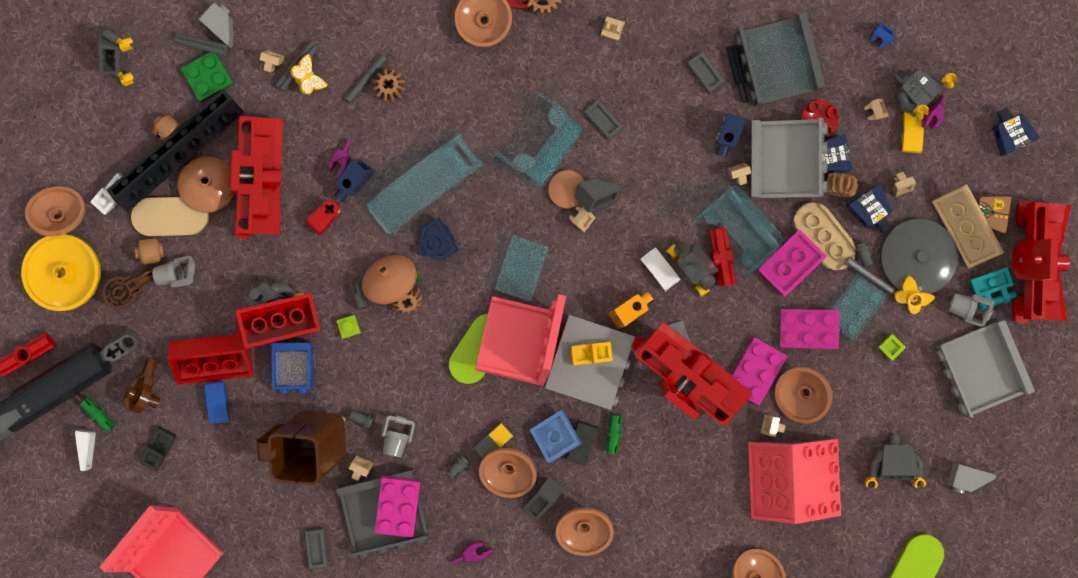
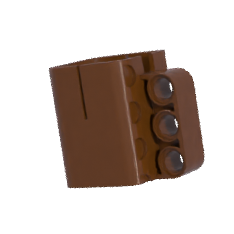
[256,411,346,486]

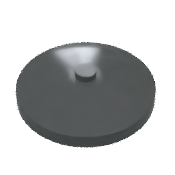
[880,219,958,294]

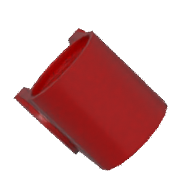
[305,200,341,236]

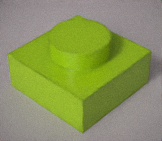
[337,315,361,339]
[878,334,906,361]

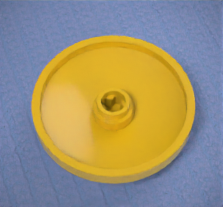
[21,234,101,311]

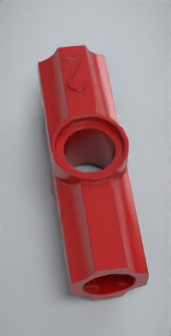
[709,227,736,287]
[0,333,55,377]

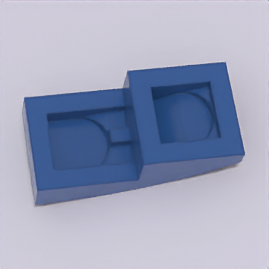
[205,381,230,424]

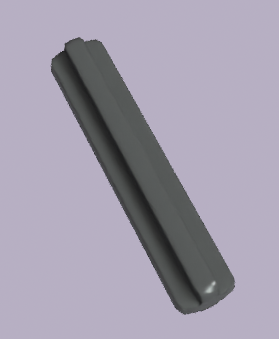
[174,33,229,55]
[275,42,318,91]

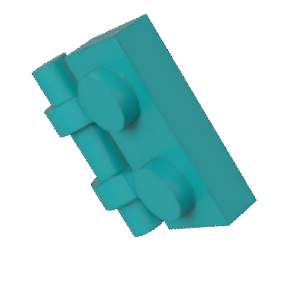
[969,267,1017,311]

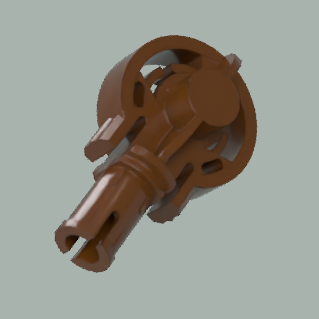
[102,267,153,309]
[124,358,160,414]

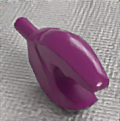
[922,95,946,129]
[329,138,352,180]
[451,541,494,565]

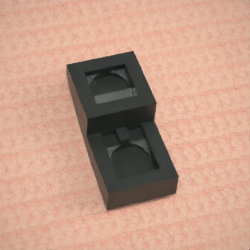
[567,421,597,466]
[139,426,177,471]

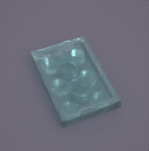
[494,235,549,302]
[829,273,888,342]

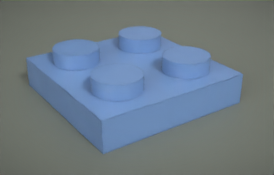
[530,410,582,463]

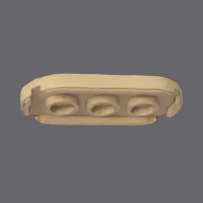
[131,197,209,236]
[793,202,856,270]

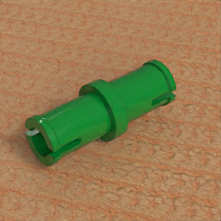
[79,397,115,433]
[606,415,623,455]

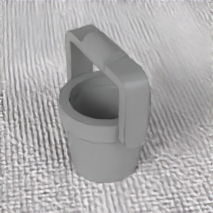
[153,256,195,287]
[948,293,994,327]
[381,415,415,458]

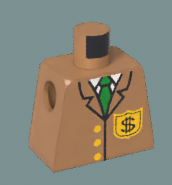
[975,197,1011,234]

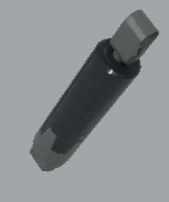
[0,329,139,452]

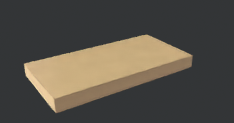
[932,184,1004,269]

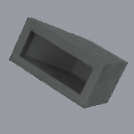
[574,178,622,213]
[522,477,564,521]

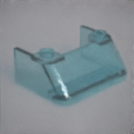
[494,91,582,187]
[693,185,784,278]

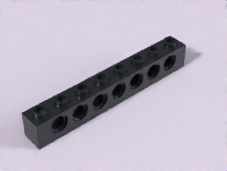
[107,89,244,212]

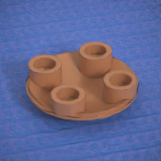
[548,170,584,209]

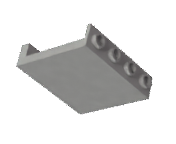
[751,118,828,199]
[545,315,635,410]
[936,320,1035,418]

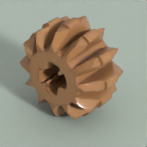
[373,69,405,102]
[825,173,858,198]
[390,285,422,315]

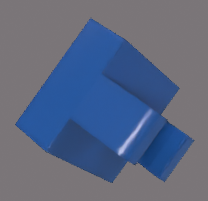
[871,23,896,48]

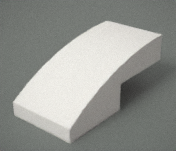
[91,173,123,215]
[641,247,680,292]

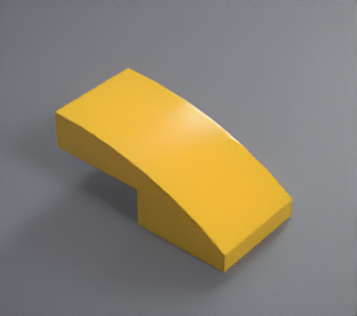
[901,111,924,153]
[569,342,613,365]

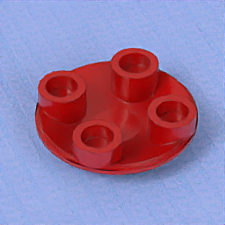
[801,100,839,138]

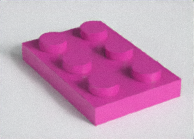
[758,229,827,297]
[780,309,840,349]
[732,337,788,406]
[375,476,421,538]

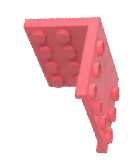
[475,294,566,386]
[748,439,841,524]
[100,505,224,578]

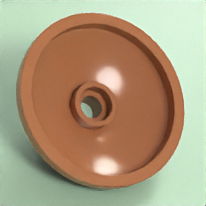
[455,0,512,47]
[178,156,234,213]
[25,186,85,236]
[362,255,417,304]
[775,367,833,424]
[479,448,537,498]
[556,507,614,556]
[732,549,786,578]

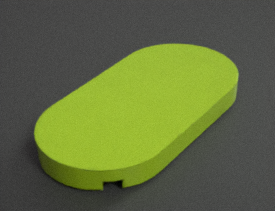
[449,314,488,384]
[889,534,944,578]

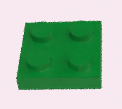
[181,52,234,102]

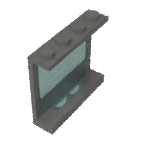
[735,12,825,106]

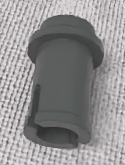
[855,241,875,267]
[350,284,368,309]
[349,410,375,429]
[446,454,470,479]

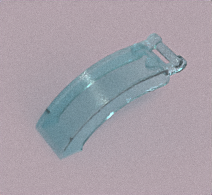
[366,134,484,236]

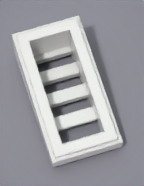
[75,430,96,471]

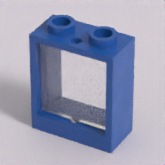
[272,342,314,393]

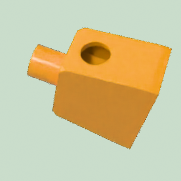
[607,292,654,329]

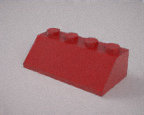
[235,293,320,350]
[167,334,254,385]

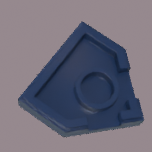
[417,217,459,260]

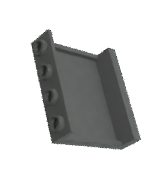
[336,469,429,558]

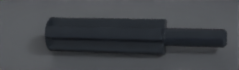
[726,45,748,103]

